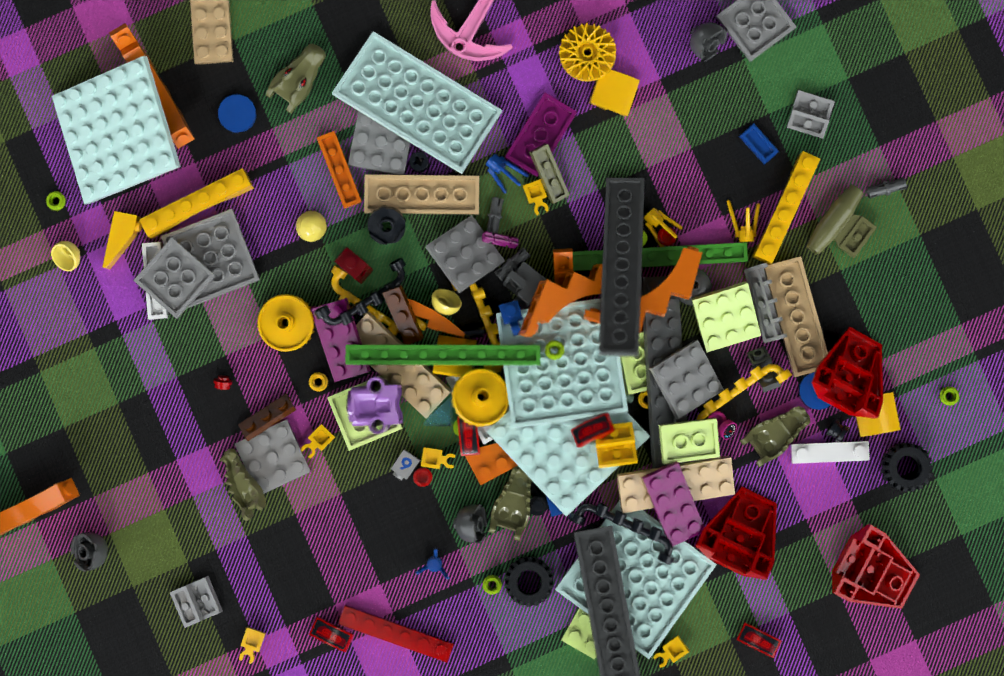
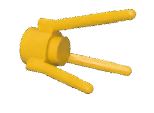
[727,200,760,242]
[644,208,683,247]

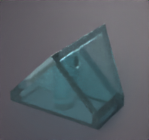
[423,396,454,426]

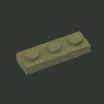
[529,143,570,204]

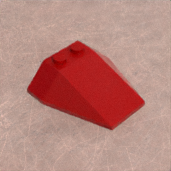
[812,327,883,419]
[696,487,777,580]
[832,524,920,609]

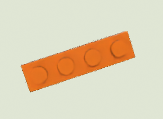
[317,131,362,209]

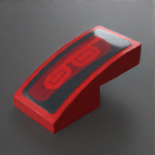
[571,413,615,448]
[457,416,480,456]
[309,617,354,652]
[737,623,782,658]

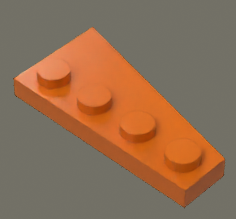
[465,443,518,485]

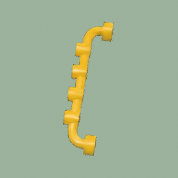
[331,265,428,336]
[451,283,503,373]
[696,364,792,420]

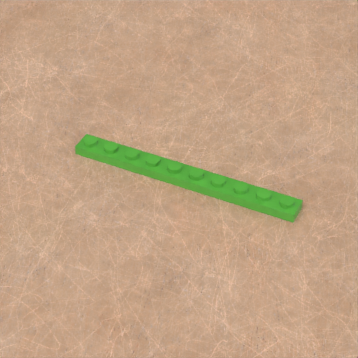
[573,242,748,271]
[345,345,540,366]

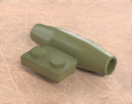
[806,185,877,258]

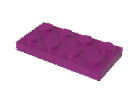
[505,93,577,177]
[310,298,371,382]
[642,461,704,547]

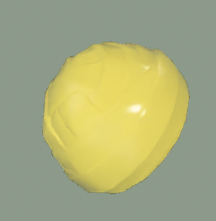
[296,211,327,242]
[51,241,80,271]
[432,289,462,316]

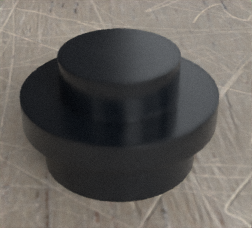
[530,496,547,516]

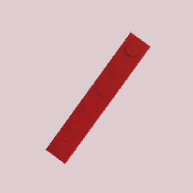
[338,605,454,663]

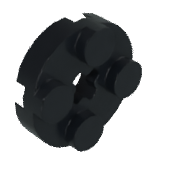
[368,205,406,245]

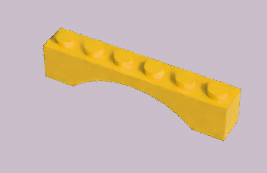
[752,151,820,265]
[139,168,254,239]

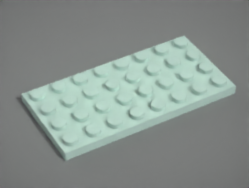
[332,31,502,174]

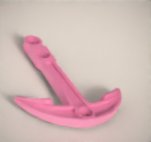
[431,0,513,61]

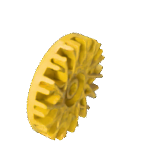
[559,23,616,82]
[257,294,316,351]
[451,368,509,427]

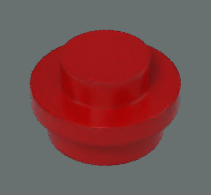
[657,227,676,246]
[213,375,233,390]
[413,468,432,487]

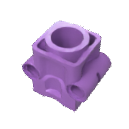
[347,377,403,434]

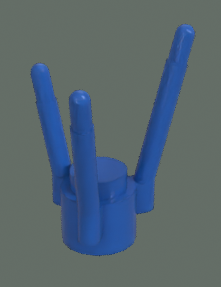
[486,154,529,194]
[416,548,449,580]

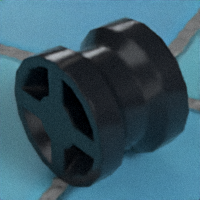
[409,152,429,173]
[825,418,849,443]

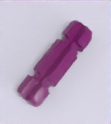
[482,231,518,249]

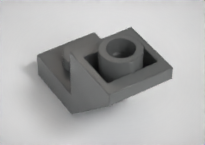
[747,346,782,393]

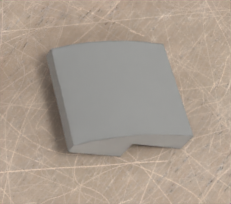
[787,90,835,138]
[170,576,223,628]

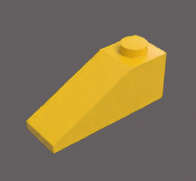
[102,211,142,269]

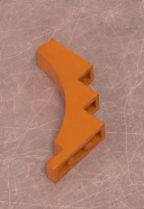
[109,23,194,149]
[583,246,702,332]
[519,264,603,337]
[0,478,80,536]

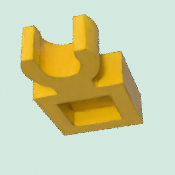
[523,179,549,216]
[301,424,335,459]
[421,447,456,469]
[239,627,266,664]
[653,635,690,668]

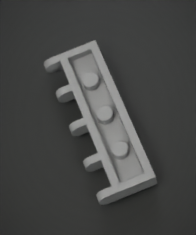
[744,263,787,343]

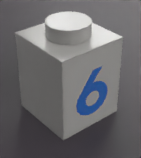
[391,450,420,481]

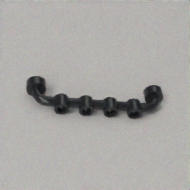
[314,258,406,326]
[568,502,675,565]

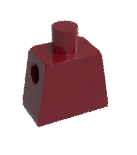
[334,247,373,285]

